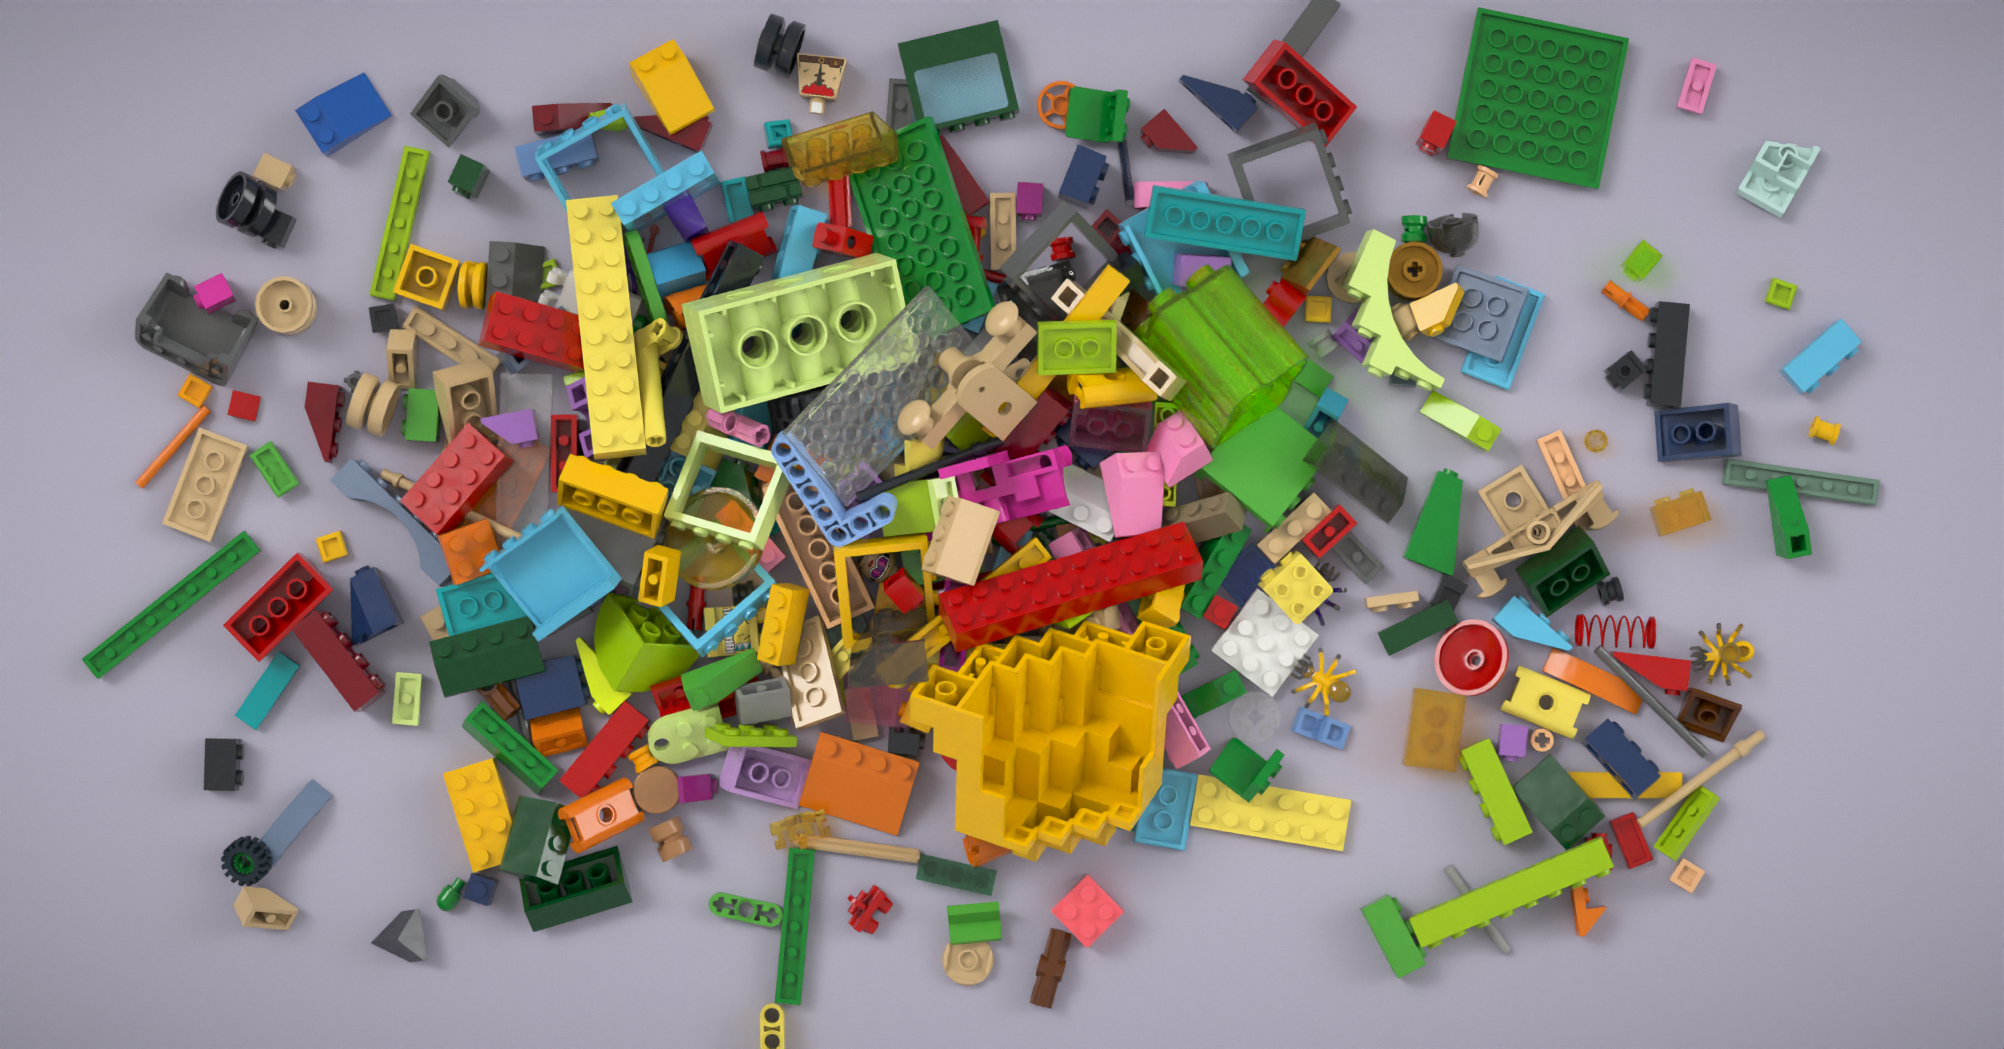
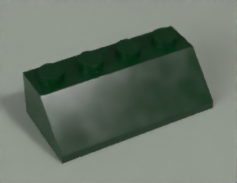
[429,616,546,698]
[519,846,633,932]

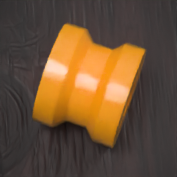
[627,744,659,774]

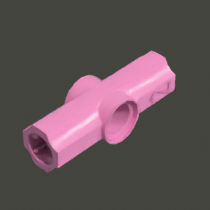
[706,409,771,447]

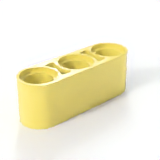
[760,1002,785,1049]

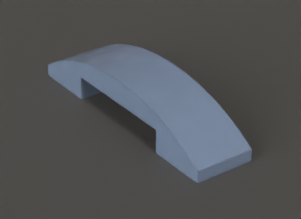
[246,779,333,872]

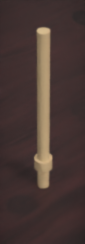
[1636,730,1766,828]

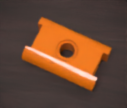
[558,777,645,854]

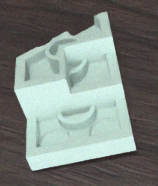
[1736,141,1821,218]

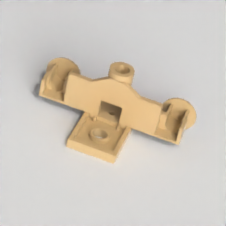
[898,301,1037,450]

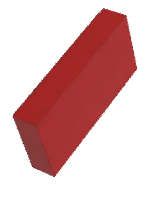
[1609,811,1653,869]

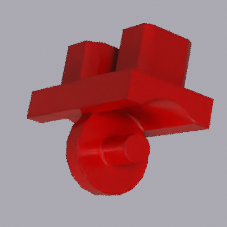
[847,884,893,934]

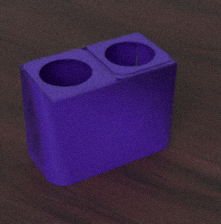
[664,194,709,243]

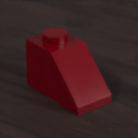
[1140,109,1198,154]

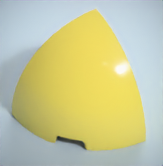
[894,436,945,481]

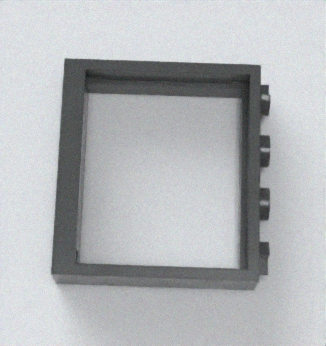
[1227,123,1352,241]
[999,200,1121,322]

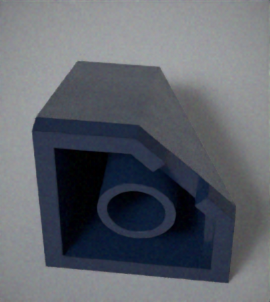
[350,565,404,646]

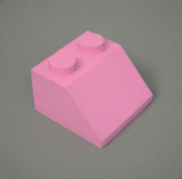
[1145,410,1213,488]

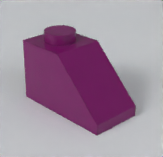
[677,773,718,803]

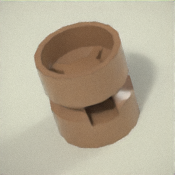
[648,816,694,862]

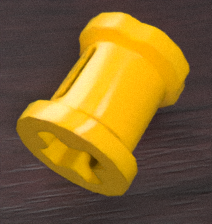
[1808,416,1841,446]

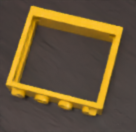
[833,533,939,649]

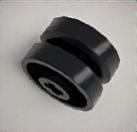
[753,13,806,78]
[216,171,277,237]

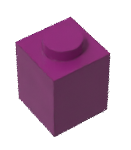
[1016,182,1043,221]

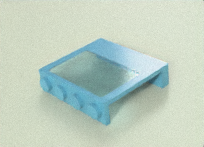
[611,151,721,232]

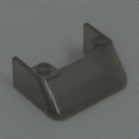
[849,608,929,688]

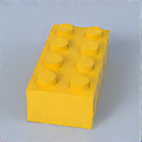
[557,454,668,539]
[443,758,514,873]

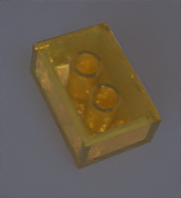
[1402,688,1467,772]

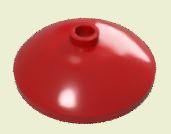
[1434,619,1509,696]

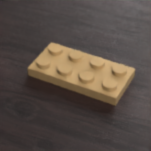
[162,427,249,542]
[781,615,846,730]

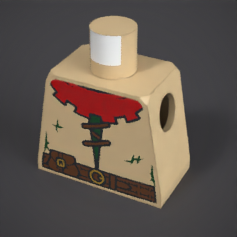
[797,53,847,115]

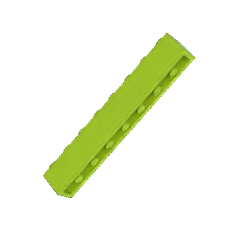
[1409,836,1614,949]

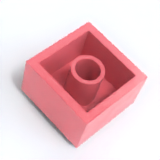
[1050,874,1124,948]

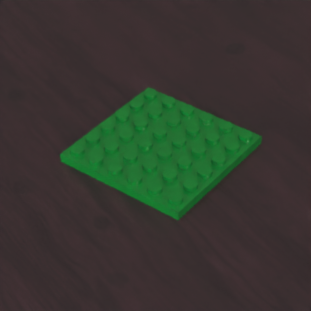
[1446,7,1629,190]

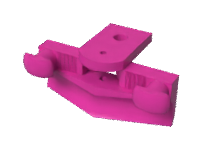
[925,445,1072,542]

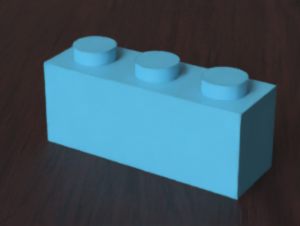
[1779,318,1862,394]

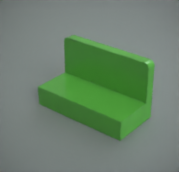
[947,901,1002,945]

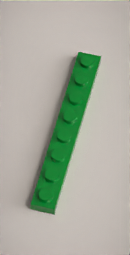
[82,531,261,679]

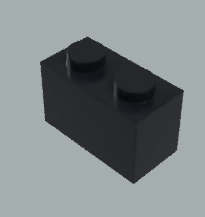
[204,738,245,791]

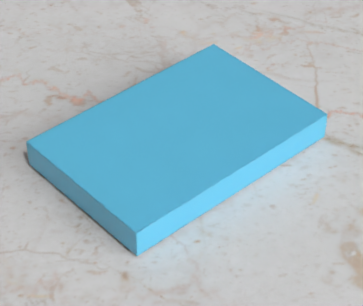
[1134,768,1198,851]

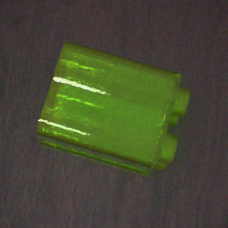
[1134,264,1310,448]

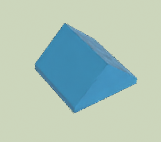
[646,241,706,303]

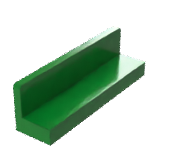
[462,701,559,795]

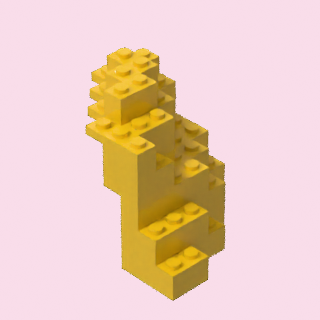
[910,620,1191,862]

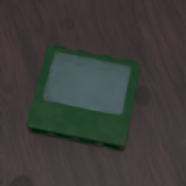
[898,20,1019,136]

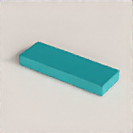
[234,651,301,730]

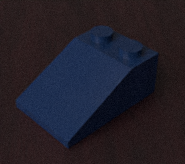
[1654,403,1742,462]

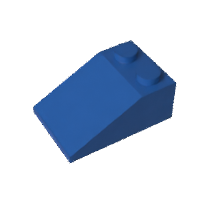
[295,73,392,157]

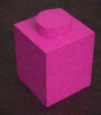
[193,273,236,314]

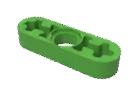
[709,892,783,927]

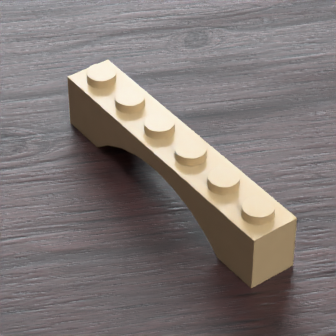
[1051,279,1187,401]

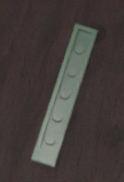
[1722,458,1880,506]

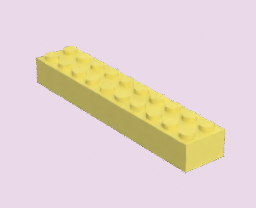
[566,195,647,460]

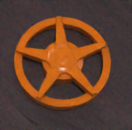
[1037,81,1075,129]

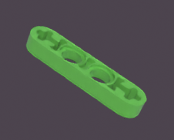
[623,229,667,323]

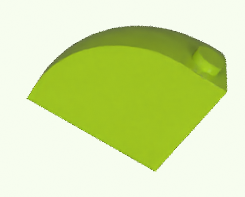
[594,593,699,692]

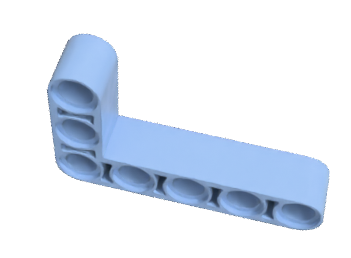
[771,430,898,547]

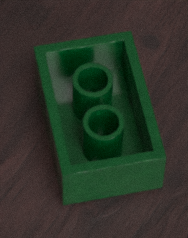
[1515,525,1610,618]

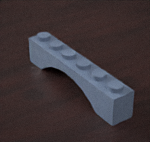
[330,458,452,587]

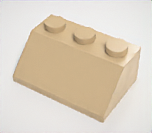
[921,496,1000,586]

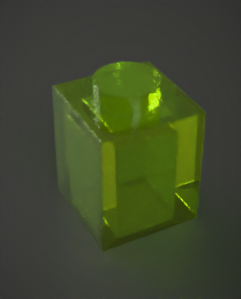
[1620,239,1663,281]

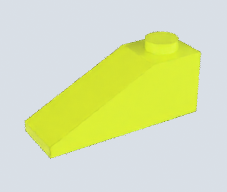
[575,637,634,715]

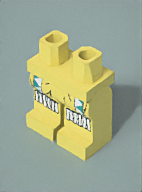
[704,606,767,658]

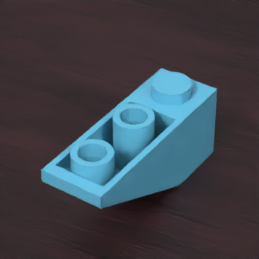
[1491,596,1573,651]

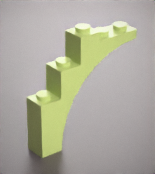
[1341,229,1445,391]

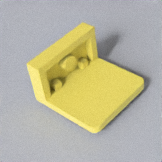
[1257,550,1333,624]

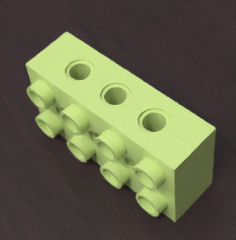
[681,253,917,413]

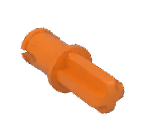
[1601,279,1650,321]

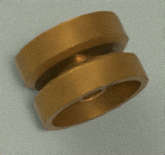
[1387,241,1443,301]

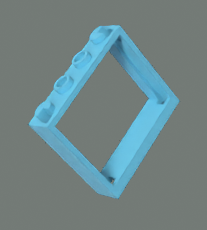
[535,103,665,212]
[655,518,777,658]

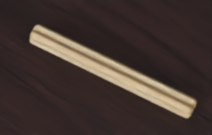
[793,833,921,863]

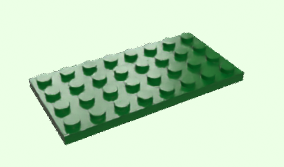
[841,116,995,346]

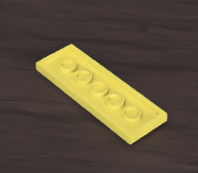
[1190,774,1351,851]

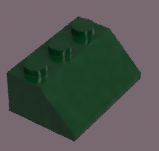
[499,796,571,887]

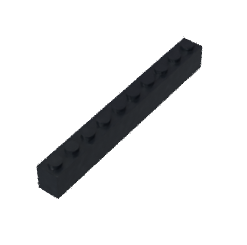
[616,240,764,482]

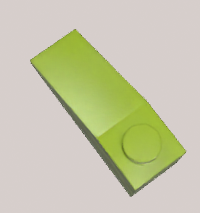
[1420,390,1502,453]

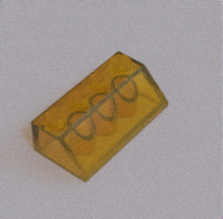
[781,111,898,187]

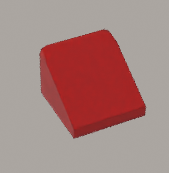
[227,390,261,422]

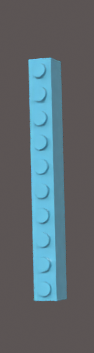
[727,205,828,450]

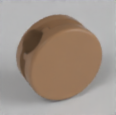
[633,766,679,814]

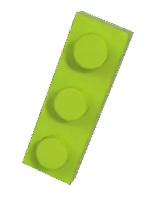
[1653,786,1720,862]

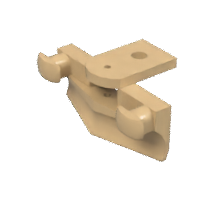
[1461,464,1619,599]

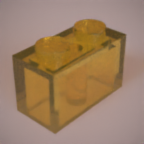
[1649,488,1712,537]

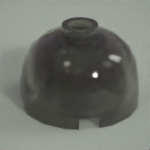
[1427,213,1479,258]

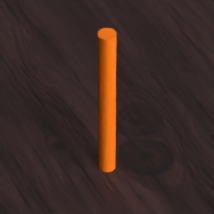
[135,405,211,489]

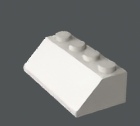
[1041,450,1115,542]

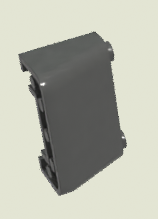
[135,272,259,386]

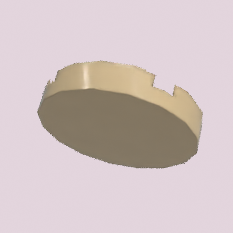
[942,942,993,985]

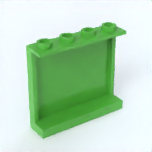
[1194,393,1332,533]

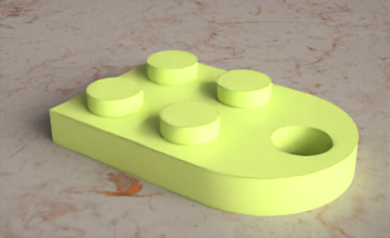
[647,702,729,764]

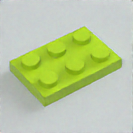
[1037,320,1117,375]
[705,723,797,747]

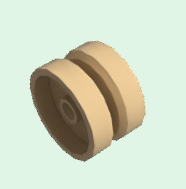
[255,276,318,336]
[346,372,401,437]

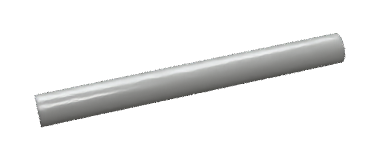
[1444,864,1511,955]

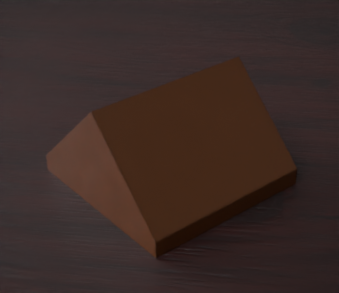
[1677,688,1742,743]

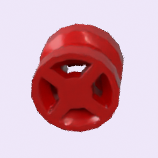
[1049,237,1076,261]

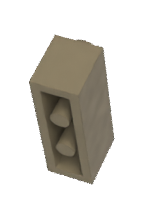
[1162,492,1246,543]

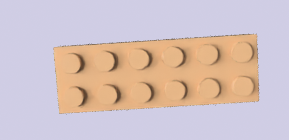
[762,467,875,629]

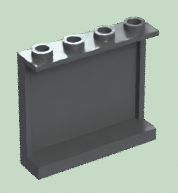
[567,499,672,597]

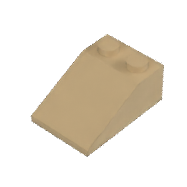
[433,359,500,444]

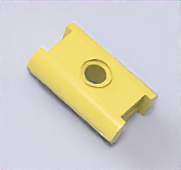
[1500,665,1591,739]

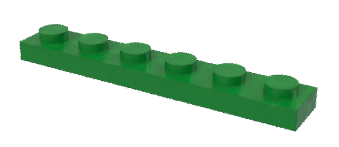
[775,847,815,1005]

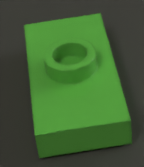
[249,441,300,498]

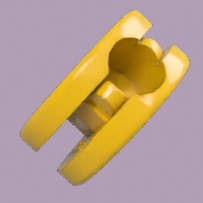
[458,261,488,310]

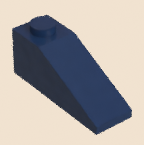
[1179,75,1258,134]

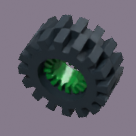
[221,836,272,886]

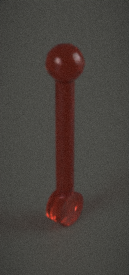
[646,225,660,254]

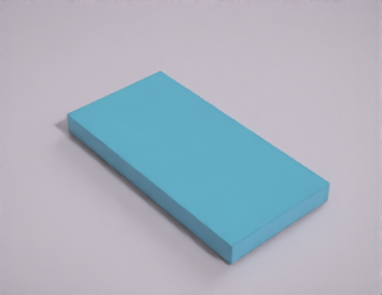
[1460,276,1545,391]

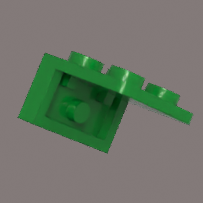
[1065,86,1130,144]
[1209,738,1285,803]

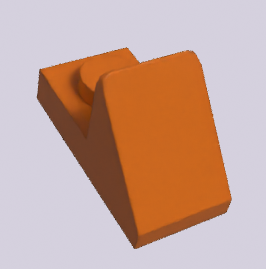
[1569,885,1607,937]

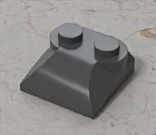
[410,74,481,147]

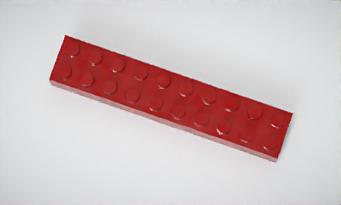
[939,521,1203,652]

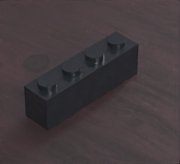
[1643,301,1690,408]

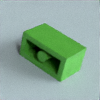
[401,388,441,443]

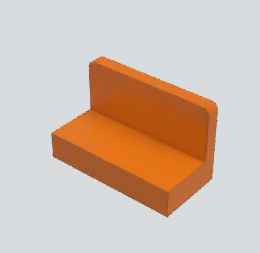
[530,707,589,757]

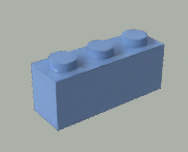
[515,133,600,182]

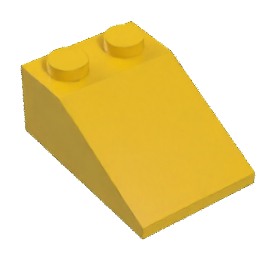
[629,39,715,135]

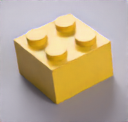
[393,244,463,312]

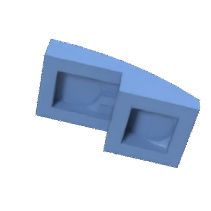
[1290,706,1351,750]

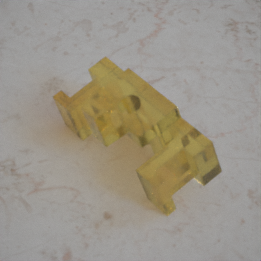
[769,809,831,850]

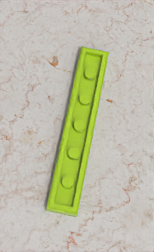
[369,145,431,301]

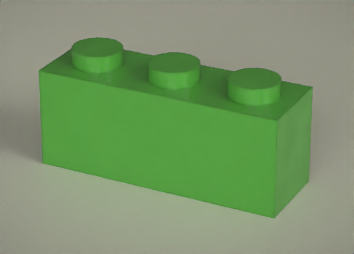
[1360,894,1427,979]

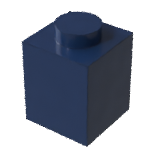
[463,872,499,906]

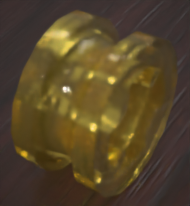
[1584,429,1608,453]

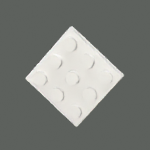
[1210,588,1319,697]

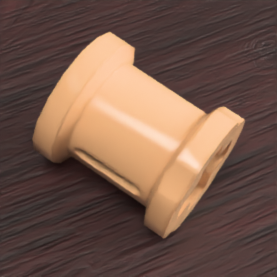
[1466,165,1499,199]

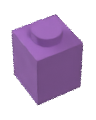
[1496,724,1528,762]

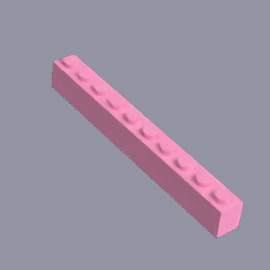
[1048,527,1211,769]

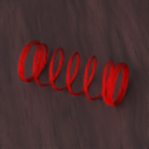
[1574,614,1656,649]

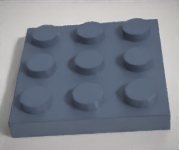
[1429,265,1530,363]

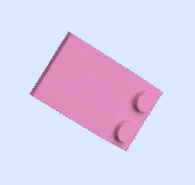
[1100,452,1164,538]

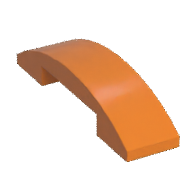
[1542,648,1643,715]

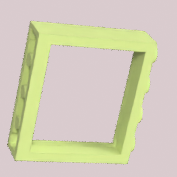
[664,431,797,551]

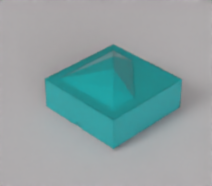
[764,119,794,149]

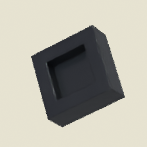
[369,303,399,334]

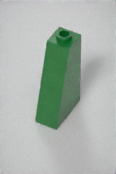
[1402,468,1463,577]

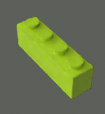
[1457,738,1533,845]

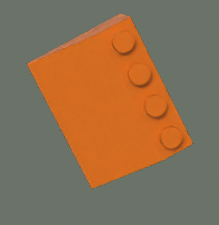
[799,731,920,836]

